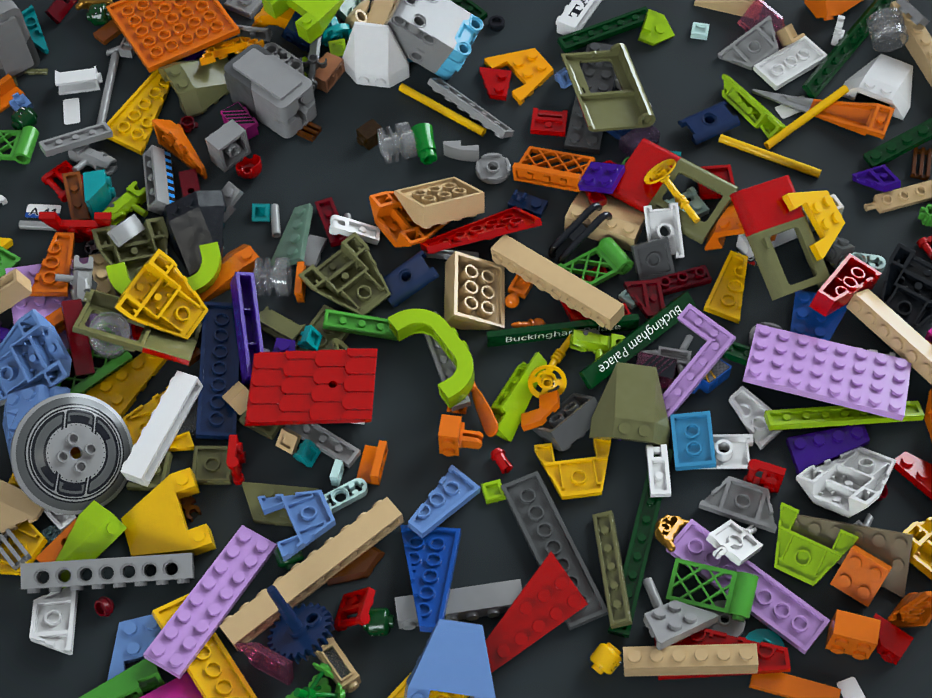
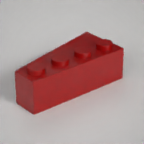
[809,253,882,317]

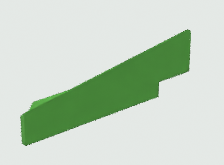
[79,659,165,698]

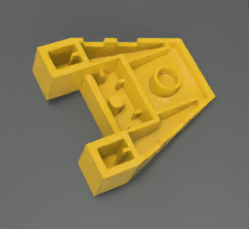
[121,467,217,556]

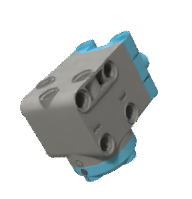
[384,0,483,80]

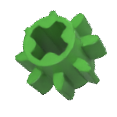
[918,204,932,227]

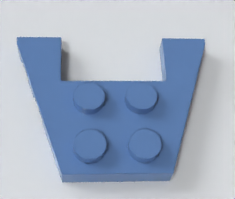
[258,490,336,561]
[107,614,161,681]

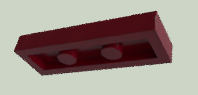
[315,197,348,247]

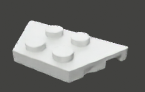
[29,587,79,655]

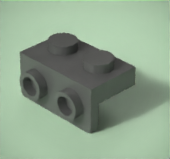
[813,233,855,265]

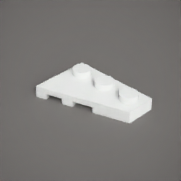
[729,385,782,450]

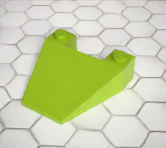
[262,0,345,44]

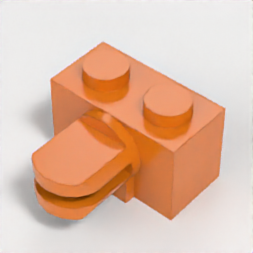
[438,414,484,457]

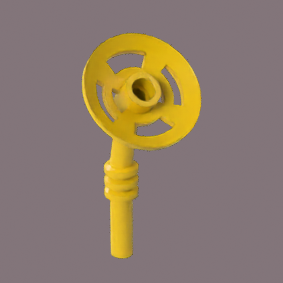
[644,159,701,224]
[528,334,571,398]

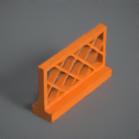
[512,146,595,193]

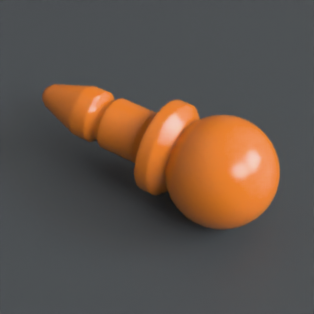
[511,318,546,328]

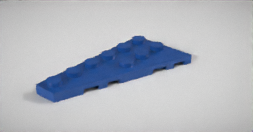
[790,290,848,341]
[400,525,461,633]

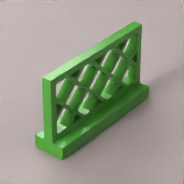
[56,324,133,394]

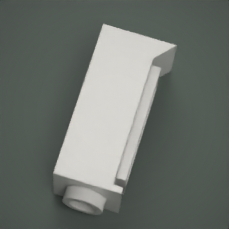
[55,66,103,95]

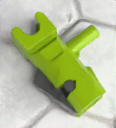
[103,181,148,225]
[569,329,625,360]

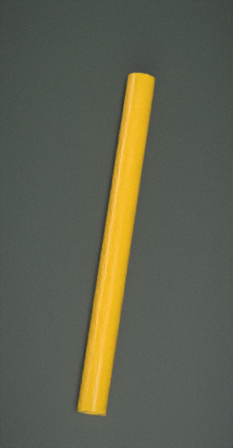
[398,83,486,136]
[764,85,849,150]
[718,134,822,178]

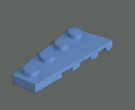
[408,465,481,538]

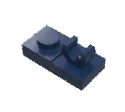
[508,189,548,218]

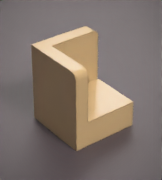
[775,23,805,47]
[222,381,249,415]

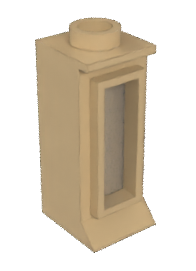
[315,637,361,693]

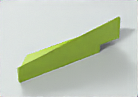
[722,74,786,139]
[490,352,547,442]

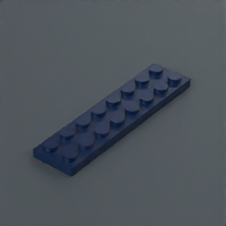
[196,302,239,440]

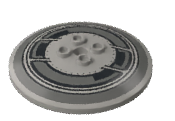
[10,393,133,515]

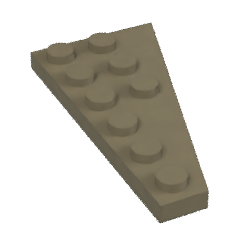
[791,514,914,598]

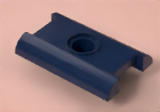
[678,101,740,145]
[383,250,439,308]

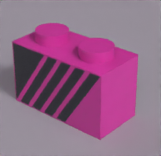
[221,102,259,140]

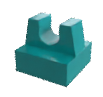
[297,325,323,351]
[293,439,321,468]

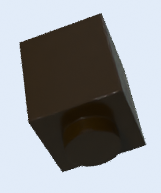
[356,118,385,150]

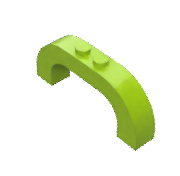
[106,241,222,296]
[388,309,475,408]

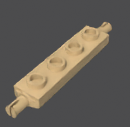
[864,180,932,214]

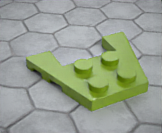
[774,502,859,586]

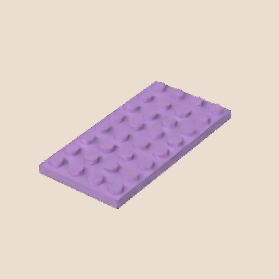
[742,324,912,421]

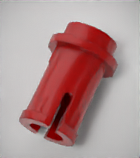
[491,447,513,474]

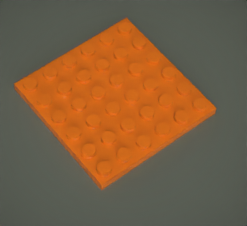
[106,0,240,73]

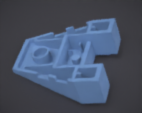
[404,619,496,698]

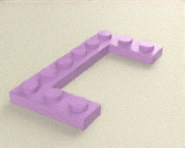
[663,303,736,421]

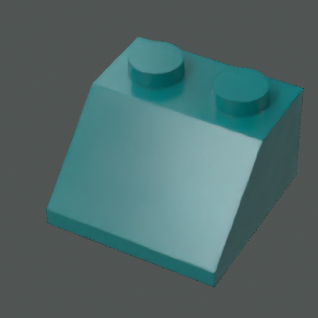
[83,169,116,220]

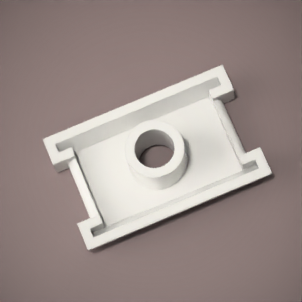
[643,202,685,259]
[704,434,753,469]

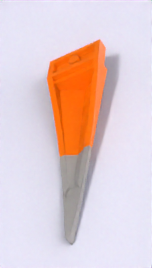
[752,89,895,139]

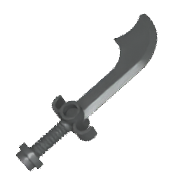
[300,15,327,91]

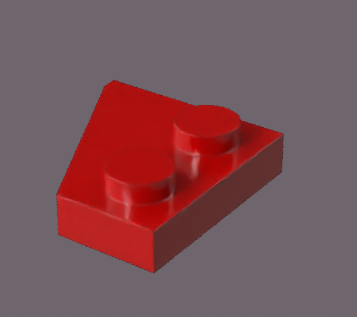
[479,67,512,101]

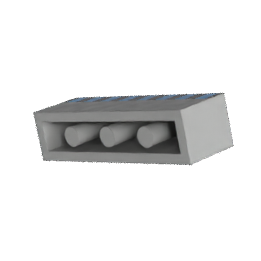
[143,145,175,215]

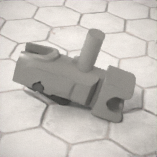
[68,145,117,175]
[55,255,98,307]

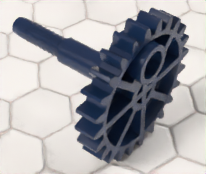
[267,585,335,665]

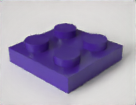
[578,162,626,194]

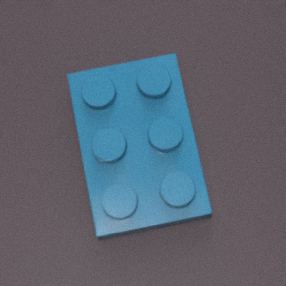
[670,411,716,471]

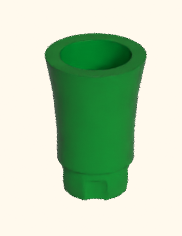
[409,123,437,165]

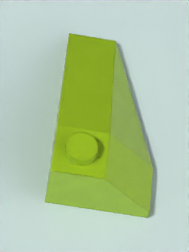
[48,500,127,588]

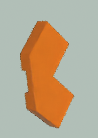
[521,390,560,431]

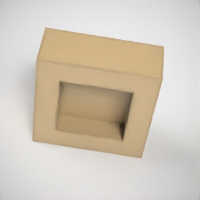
[275,427,301,455]

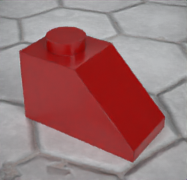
[873,613,914,665]

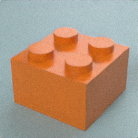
[830,544,892,607]
[825,609,881,660]

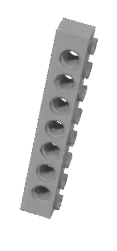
[20,553,195,594]

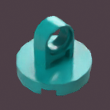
[321,16,352,47]

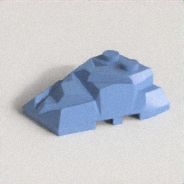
[2,384,71,472]

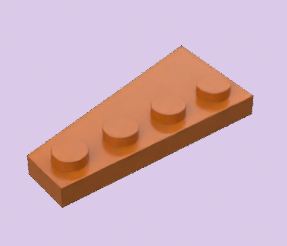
[29,232,75,297]

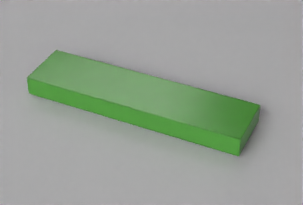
[322,309,398,341]

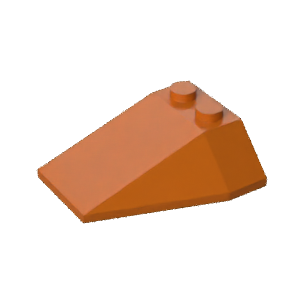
[369,191,451,247]
[704,202,777,251]

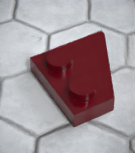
[623,279,665,318]

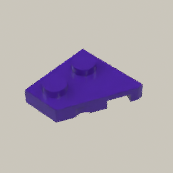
[852,164,901,192]

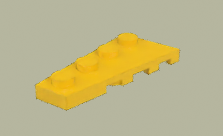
[703,250,748,324]

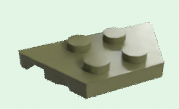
[242,482,319,527]

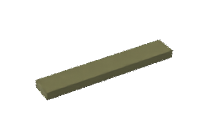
[592,510,633,629]

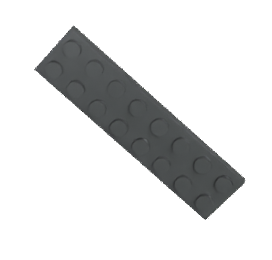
[564,42,616,154]
[501,471,608,630]

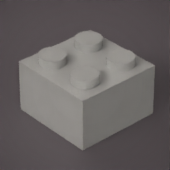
[205,119,251,173]

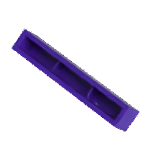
[230,272,264,385]

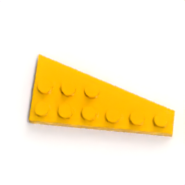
[107,69,171,155]

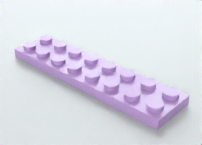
[666,519,831,655]
[143,525,277,679]

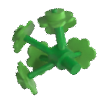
[285,662,346,698]

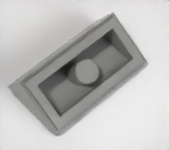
[237,25,272,42]

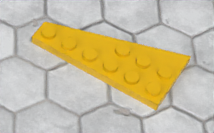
[85,352,167,417]

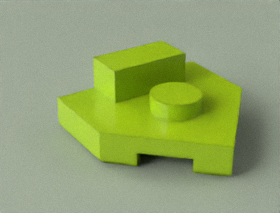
[638,9,675,46]

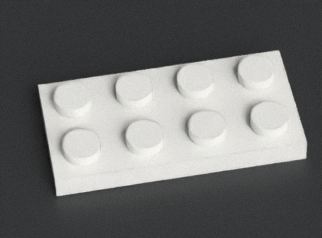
[753,35,827,91]

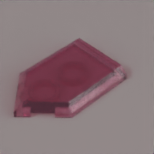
[737,0,785,43]
[235,642,294,686]

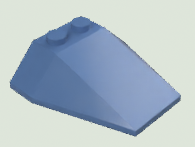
[0,309,72,400]

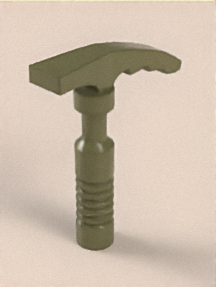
[13,68,48,87]

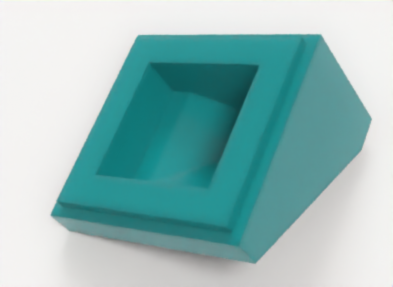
[252,204,270,222]

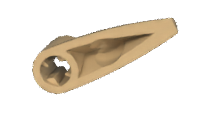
[345,0,370,29]

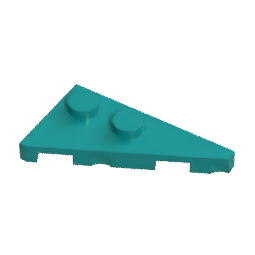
[21,5,49,55]

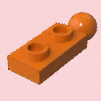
[505,274,533,308]

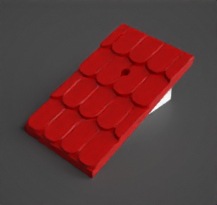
[244,348,378,426]

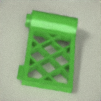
[0,126,39,164]
[558,237,634,287]
[666,558,759,622]

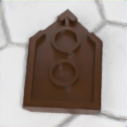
[327,546,385,586]

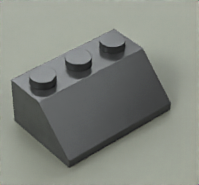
[533,393,598,451]

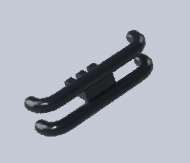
[548,203,612,264]

